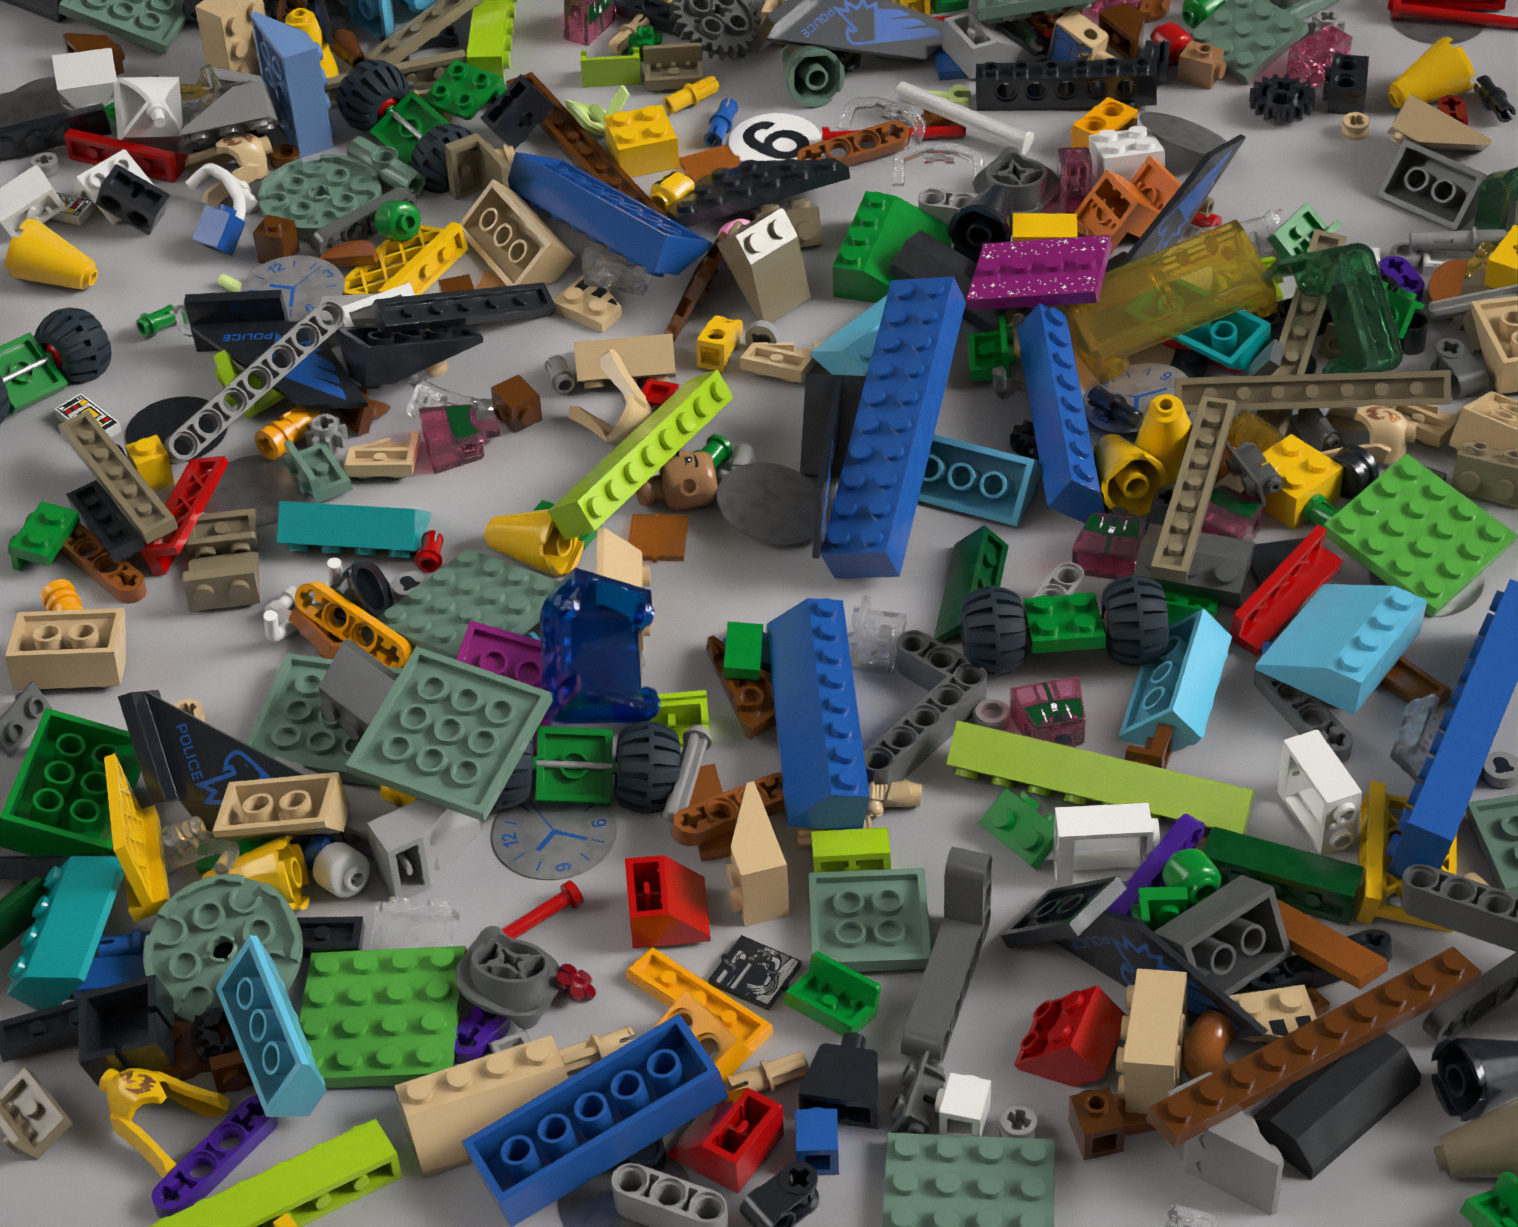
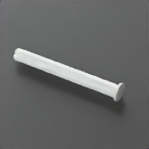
[895,81,1034,155]

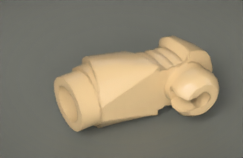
[866,779,922,818]

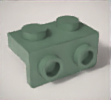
[282,440,352,503]

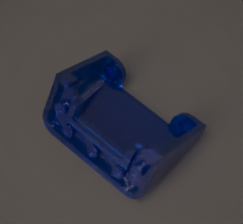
[540,567,661,724]

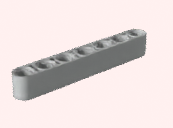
[163,301,345,464]

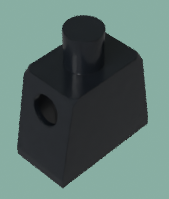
[798,1032,878,1130]

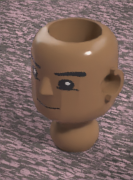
[636,450,719,510]

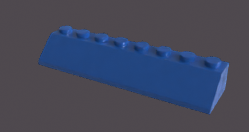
[508,152,713,278]
[1017,303,1107,524]
[766,598,870,830]

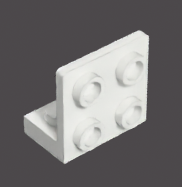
[71,149,155,225]
[0,165,66,238]

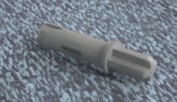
[1409,227,1507,253]

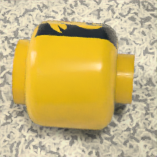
[650,171,695,216]

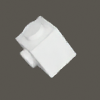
[935,1073,991,1136]

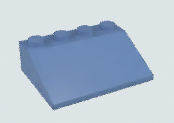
[250,12,335,158]

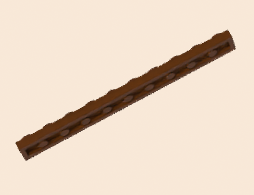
[506,72,668,218]
[1146,946,1482,1147]

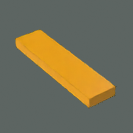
[626,947,773,1055]

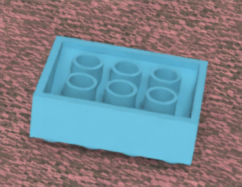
[1255,584,1427,715]

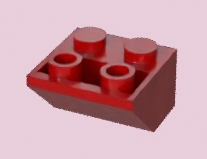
[625,855,711,949]
[1014,985,1127,1087]
[668,1087,784,1194]

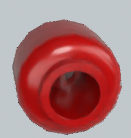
[1150,22,1193,66]

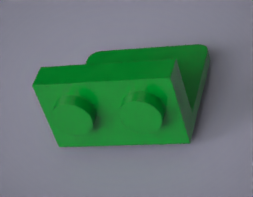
[424,59,506,120]

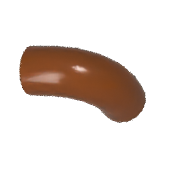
[1182,1010,1236,1081]

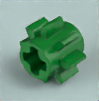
[628,26,663,62]

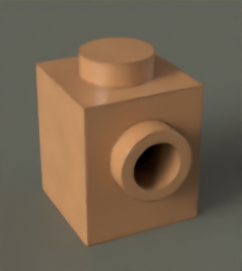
[1177,41,1226,89]

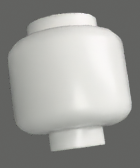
[312,842,370,898]

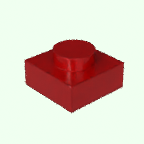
[641,379,679,408]

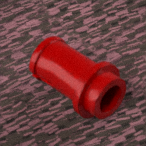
[415,530,444,573]

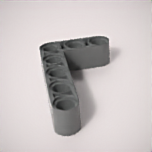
[864,630,987,785]
[901,846,992,1063]
[1401,864,1518,952]

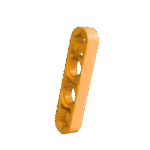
[295,581,413,669]

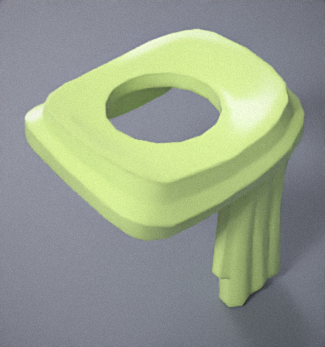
[565,85,630,136]

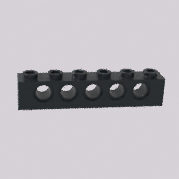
[976,57,1157,111]

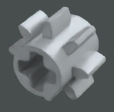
[1307,10,1345,47]
[305,414,348,455]

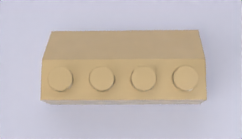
[460,179,576,286]
[395,1035,569,1178]

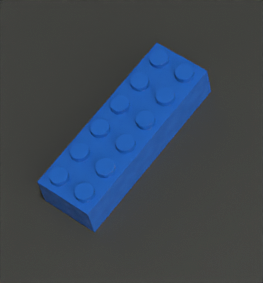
[462,1014,729,1227]

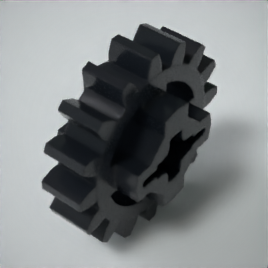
[1249,74,1316,123]

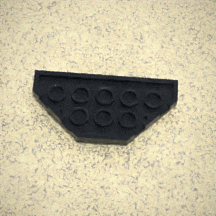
[667,158,850,228]

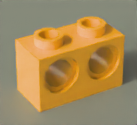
[1070,97,1138,158]
[654,990,753,1084]

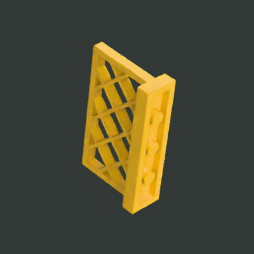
[342,222,469,295]
[104,753,170,922]
[1356,781,1457,933]

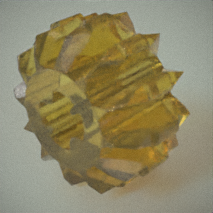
[1227,410,1284,453]

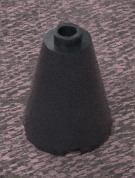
[948,185,1014,263]
[1431,1037,1518,1122]

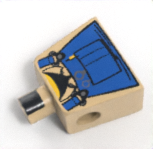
[1047,8,1117,61]

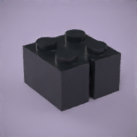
[79,974,175,1087]

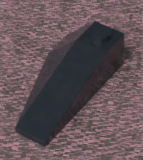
[336,325,483,389]

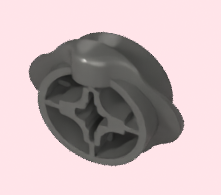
[974,147,1059,219]
[456,926,560,1029]

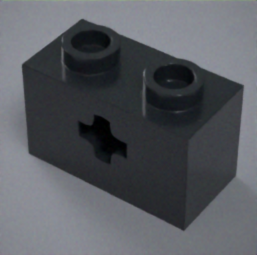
[480,74,555,150]

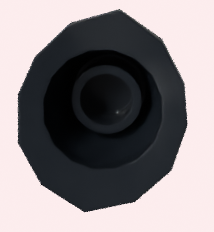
[324,559,394,621]

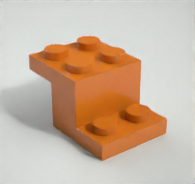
[1074,155,1182,256]

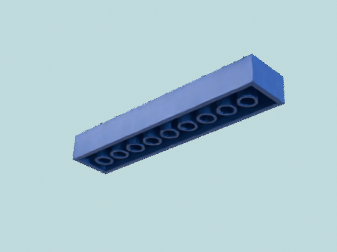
[820,276,966,578]
[1385,579,1518,879]

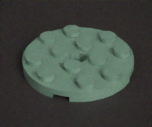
[258,154,382,240]
[143,874,303,1024]

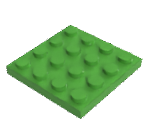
[1323,453,1518,618]
[299,946,467,1088]

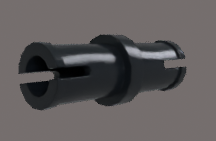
[1474,75,1516,123]

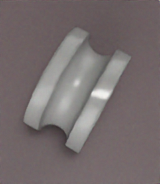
[30,152,60,178]
[999,1105,1037,1139]

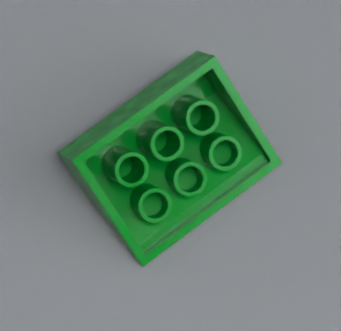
[832,191,953,303]
[0,708,141,855]

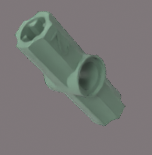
[347,136,426,197]

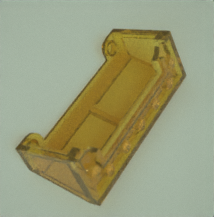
[1061,219,1278,385]

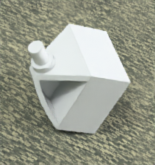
[52,48,117,111]
[113,77,183,145]

